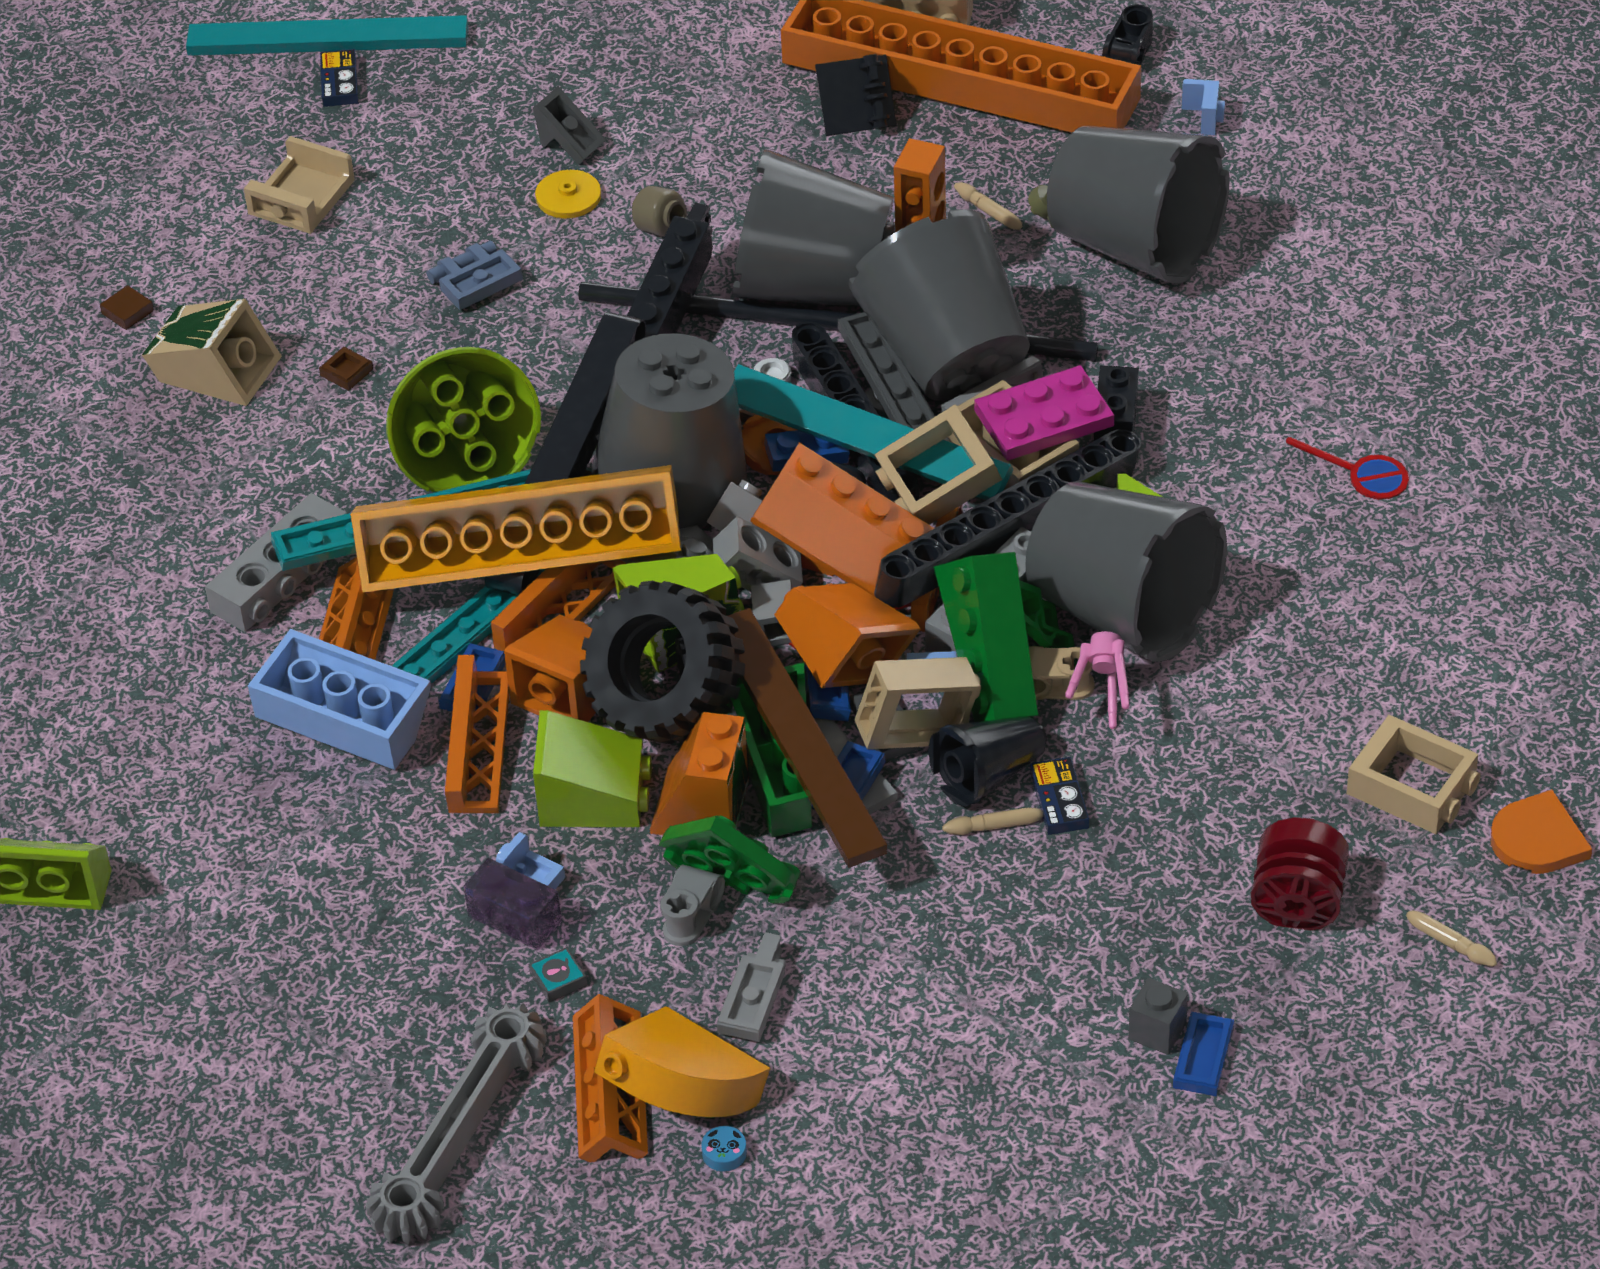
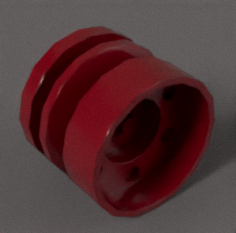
[1251,817,1349,931]

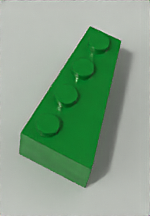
[934,552,1038,722]
[727,662,812,837]

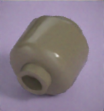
[632,186,687,236]

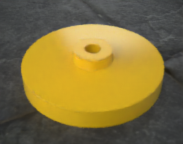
[535,170,601,219]

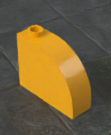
[594,1006,770,1117]

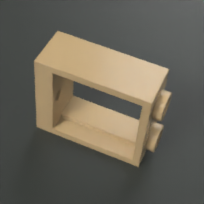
[874,404,1002,525]
[855,657,981,749]
[1347,715,1481,834]

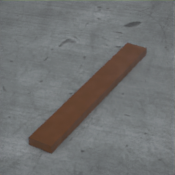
[728,608,888,868]

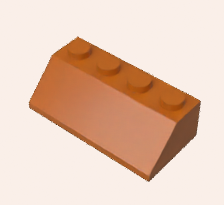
[750,442,935,596]

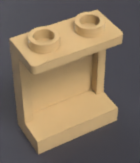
[244,136,355,234]

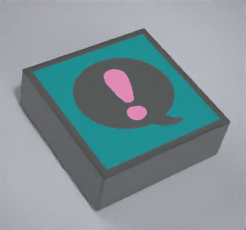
[528,947,587,1003]

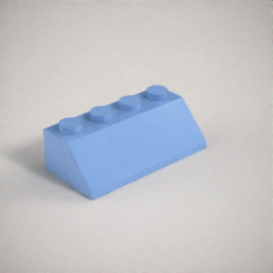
[248,629,431,770]

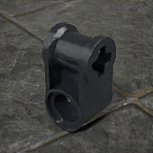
[1102,4,1153,65]

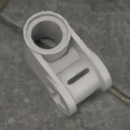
[660,864,725,946]

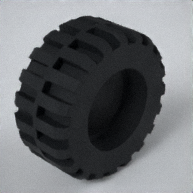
[580,580,745,744]

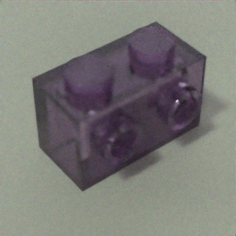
[464,858,562,950]

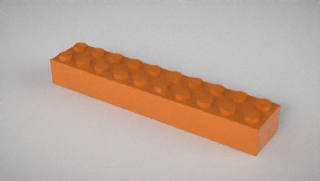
[781,0,1141,133]

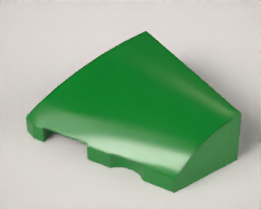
[1019,580,1077,667]

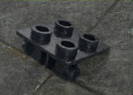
[815,54,897,136]

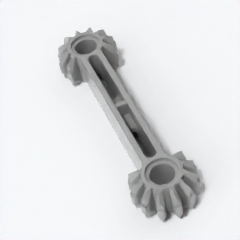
[366,1001,547,1246]

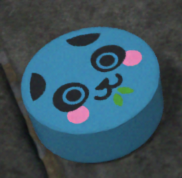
[701,1126,747,1171]

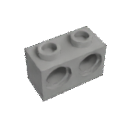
[713,516,803,592]

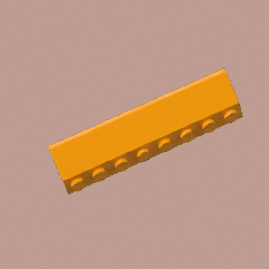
[350,465,681,592]

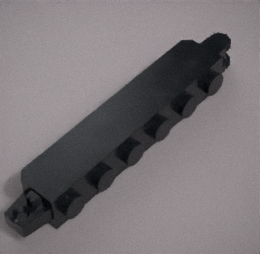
[627,203,713,338]

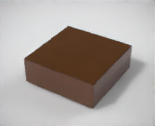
[100,285,154,330]
[319,347,373,391]

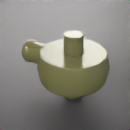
[1028,185,1053,228]

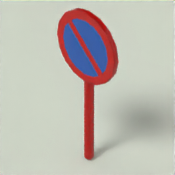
[1286,437,1409,500]

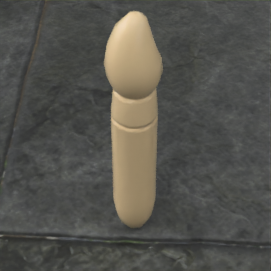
[954,182,1022,230]
[942,808,1043,835]
[1406,910,1497,967]

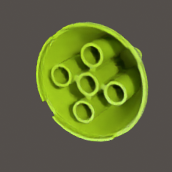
[386,347,541,492]

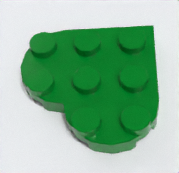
[659,815,801,904]

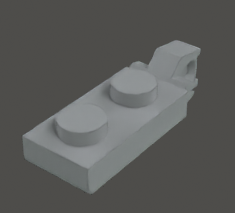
[717,932,786,1042]

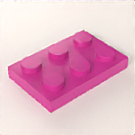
[974,365,1114,461]

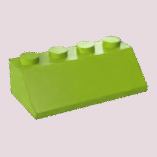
[0,838,112,910]

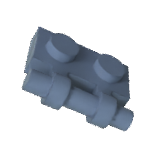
[426,240,523,310]

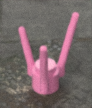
[1065,631,1130,729]

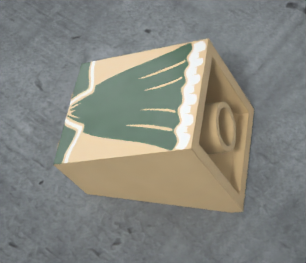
[142,299,282,406]

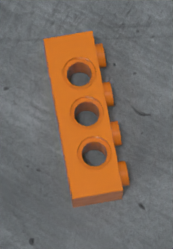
[894,138,946,232]

